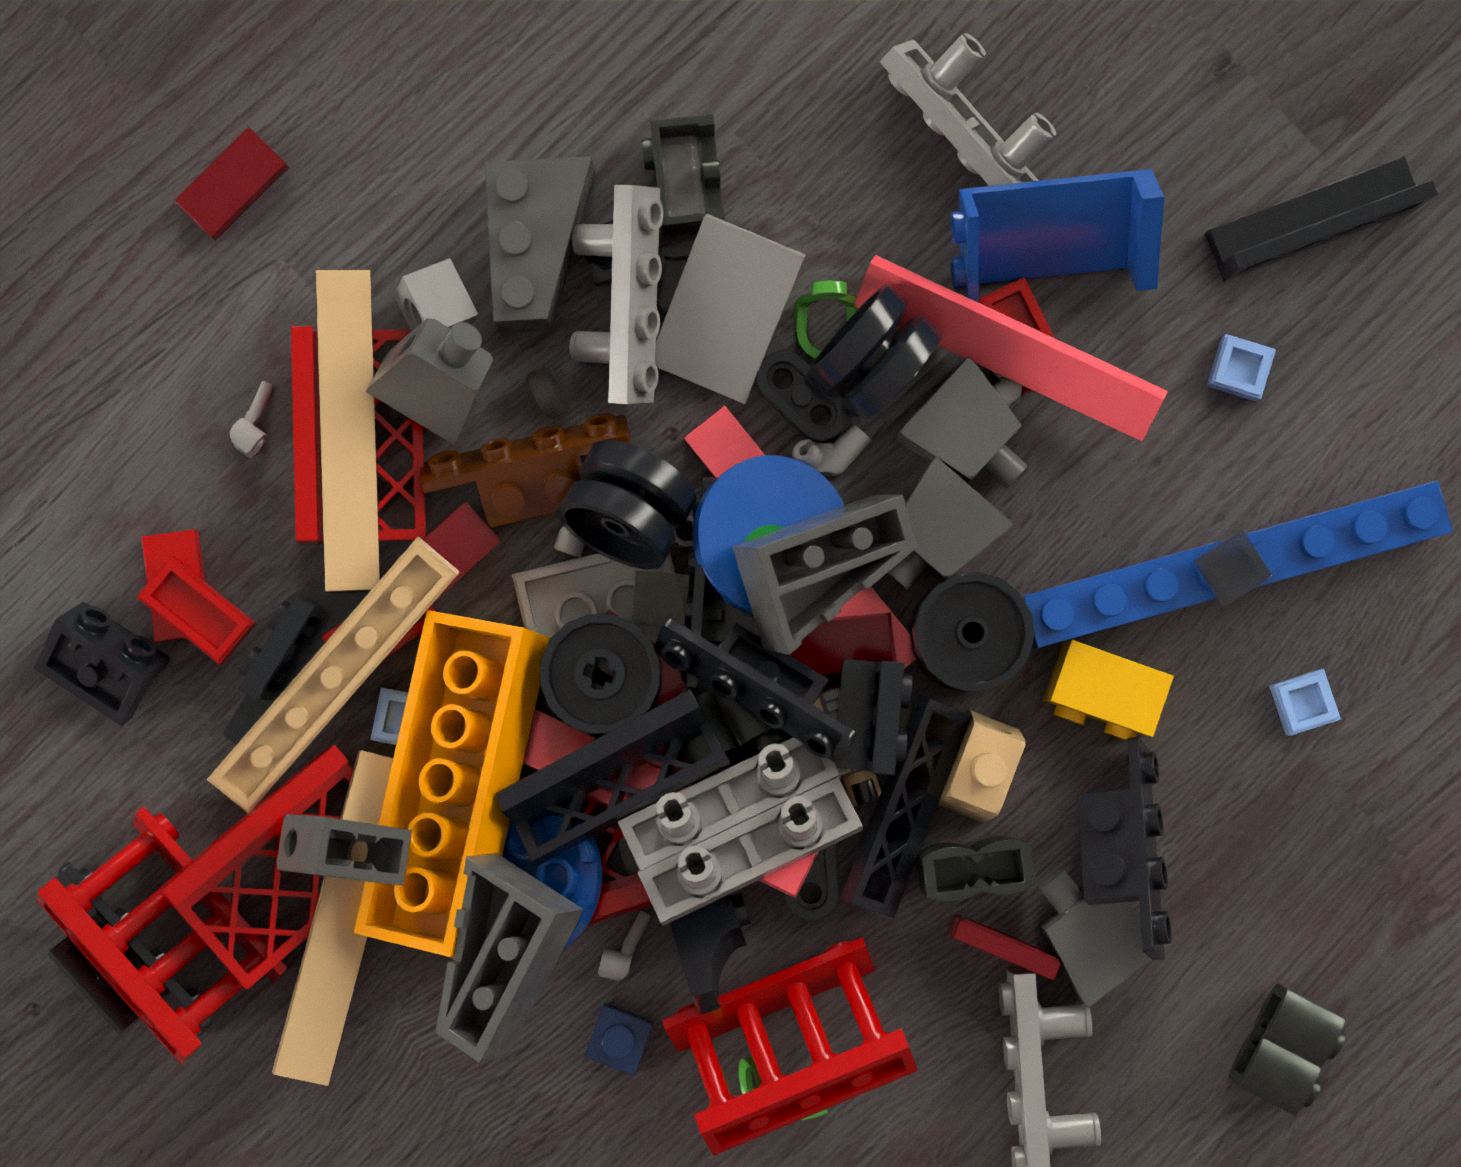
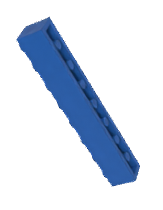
[1022,480,1453,649]

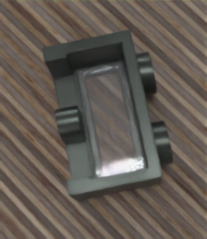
[642,114,725,235]

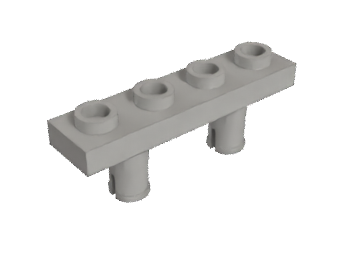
[880,33,1056,186]
[569,185,663,404]
[617,737,841,871]
[638,777,863,926]
[999,967,1101,1167]

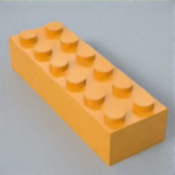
[354,610,550,957]

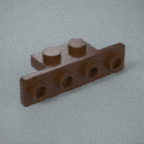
[420,413,631,528]

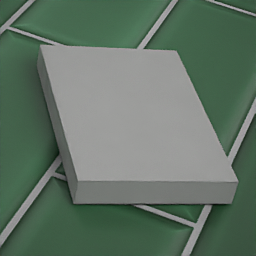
[655,214,806,404]
[512,552,686,643]

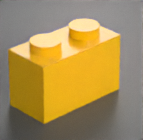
[1043,640,1174,741]

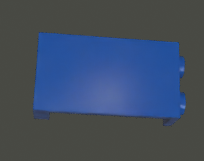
[950,169,1164,302]

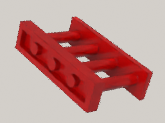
[37,807,288,1065]
[662,937,918,1156]

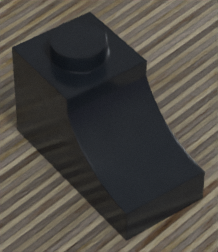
[670,893,751,1015]

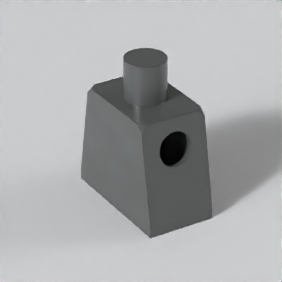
[366,318,494,445]
[895,357,1028,489]
[886,457,1013,591]
[276,814,412,886]
[1038,868,1170,1008]

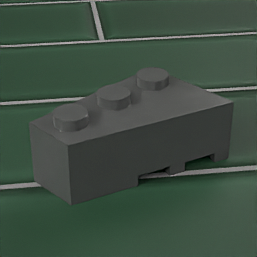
[485,156,596,333]
[732,495,918,655]
[435,853,584,1063]

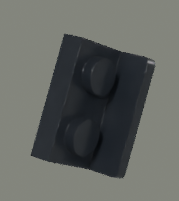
[33,602,170,726]

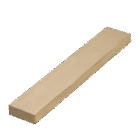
[316,270,380,592]
[207,537,460,813]
[272,750,393,1086]

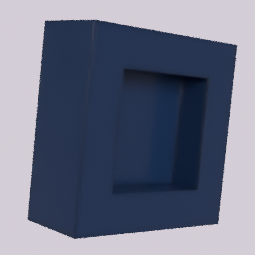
[584,1003,654,1075]

